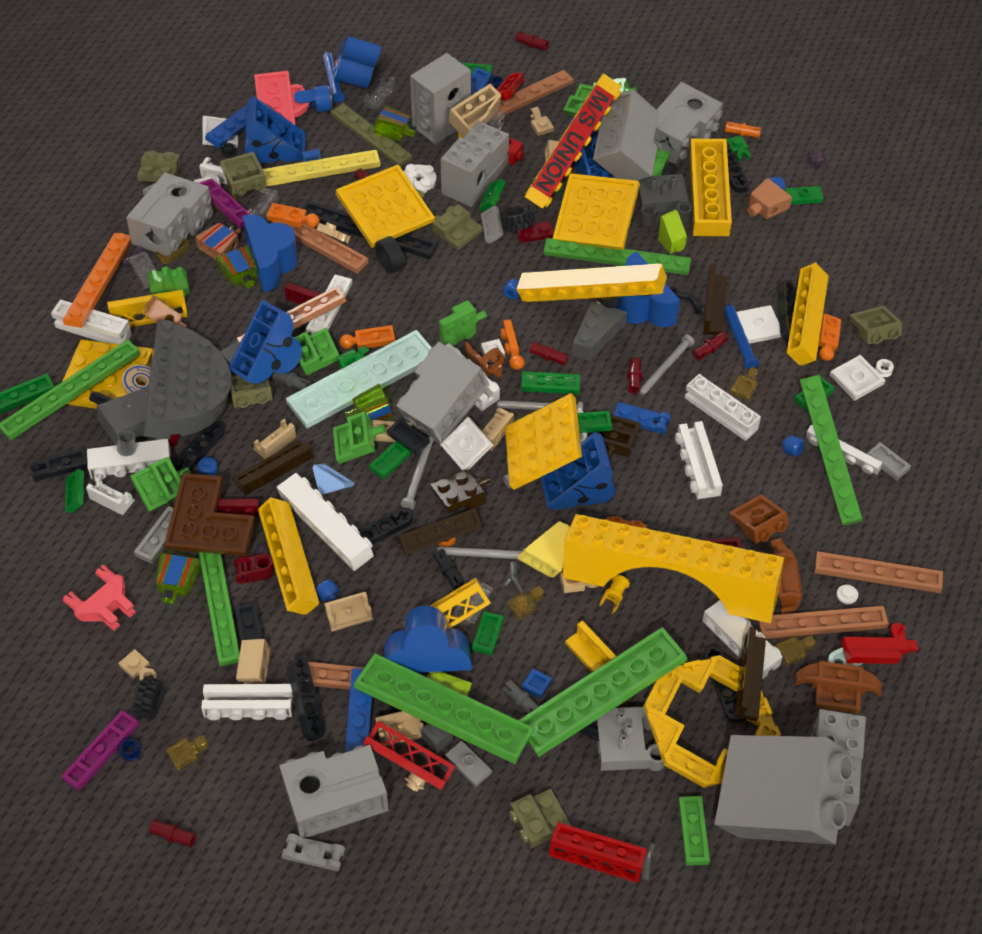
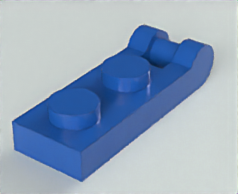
[614,402,671,434]

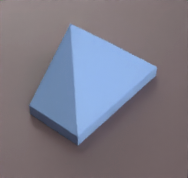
[313,464,355,494]

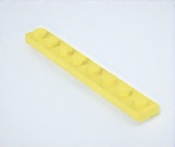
[263,150,380,187]

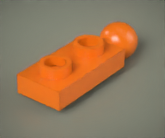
[266,203,320,228]
[818,313,841,361]
[500,319,525,370]
[339,325,395,349]

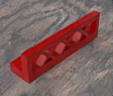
[363,721,455,790]
[549,822,647,883]

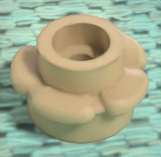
[405,772,426,792]

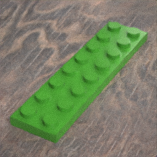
[518,627,688,757]
[354,654,534,764]

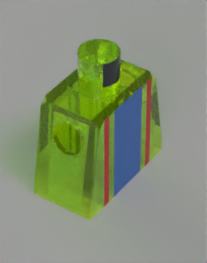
[373,105,417,141]
[216,245,258,288]
[345,383,394,421]
[156,553,202,604]

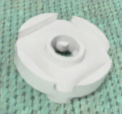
[403,164,436,193]

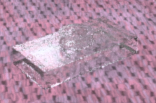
[129,251,157,289]

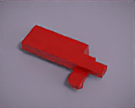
[841,623,919,664]

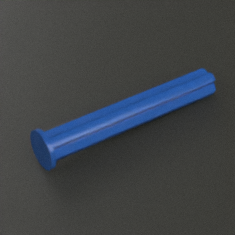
[323,51,345,103]
[724,305,759,369]

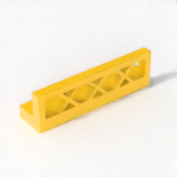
[107,290,188,327]
[430,578,491,628]
[565,621,628,704]

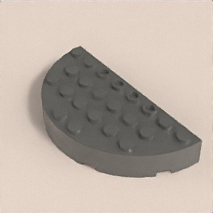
[143,319,231,438]

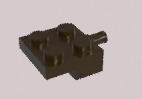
[597,414,641,460]
[430,469,490,513]

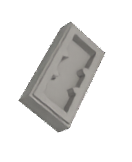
[481,205,504,243]
[867,442,911,481]
[445,741,492,787]

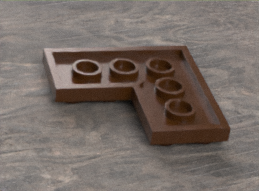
[164,473,255,556]

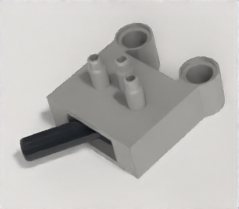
[578,707,665,771]

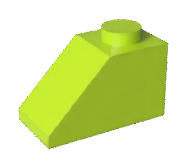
[658,209,687,254]

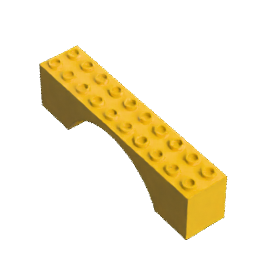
[563,514,784,623]

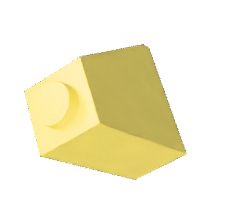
[517,521,570,578]

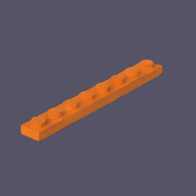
[63,233,131,328]

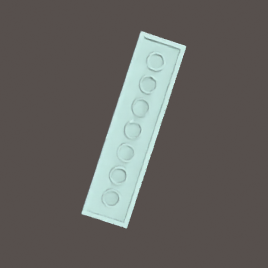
[286,330,432,429]

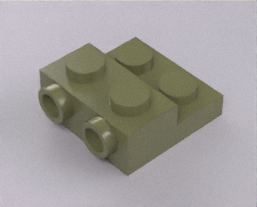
[137,151,180,182]
[220,152,267,195]
[432,204,483,250]
[850,306,902,344]
[230,374,273,408]
[508,789,571,848]

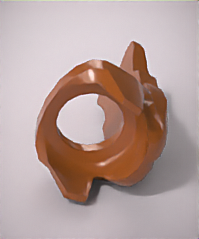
[465,342,504,378]

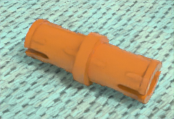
[725,121,761,138]

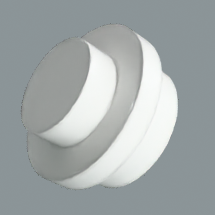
[837,585,858,604]

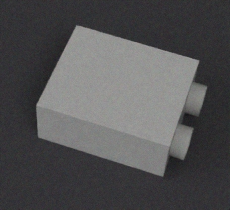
[714,735,854,845]

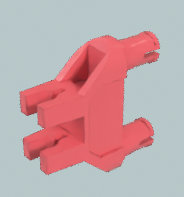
[63,565,136,631]

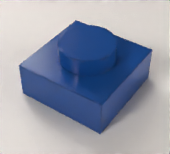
[302,149,321,162]
[522,669,552,699]

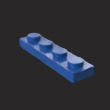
[205,105,247,149]
[345,668,373,753]

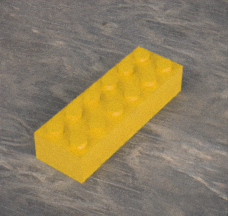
[689,139,732,236]

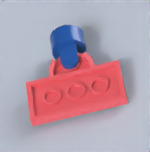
[254,71,333,125]

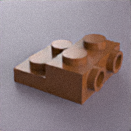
[729,494,788,543]

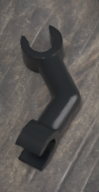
[670,287,704,315]

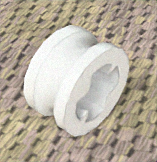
[875,359,894,377]

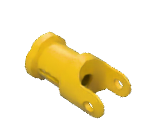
[599,575,630,614]

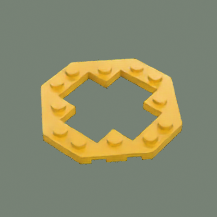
[643,655,781,788]

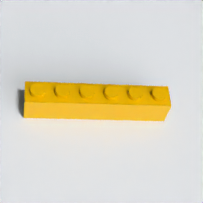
[787,262,829,366]
[258,497,320,615]

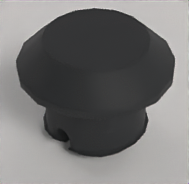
[221,143,237,158]

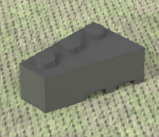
[572,302,627,361]

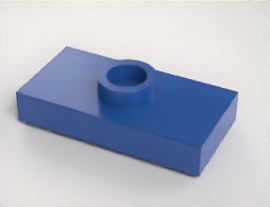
[471,67,491,95]

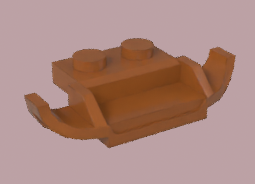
[771,538,803,614]
[794,661,882,714]

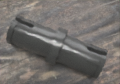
[272,371,312,390]
[502,680,539,714]

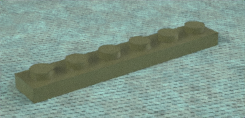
[330,103,413,167]

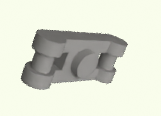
[281,834,346,871]

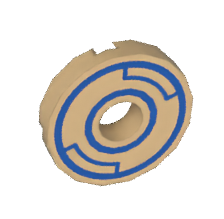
[121,364,151,394]

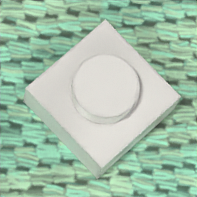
[481,339,505,362]

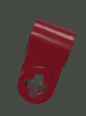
[234,554,275,584]

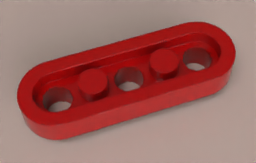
[496,72,524,101]

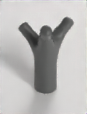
[503,561,523,593]
[640,843,655,881]

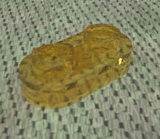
[156,238,190,264]

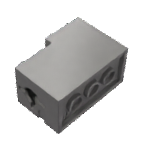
[410,53,471,145]
[653,82,723,164]
[593,90,659,181]
[441,121,509,207]
[126,173,213,257]
[396,342,489,444]
[810,709,866,826]
[279,745,389,838]

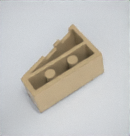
[448,84,501,138]

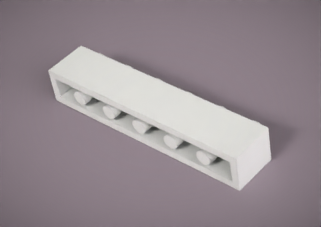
[277,473,373,571]

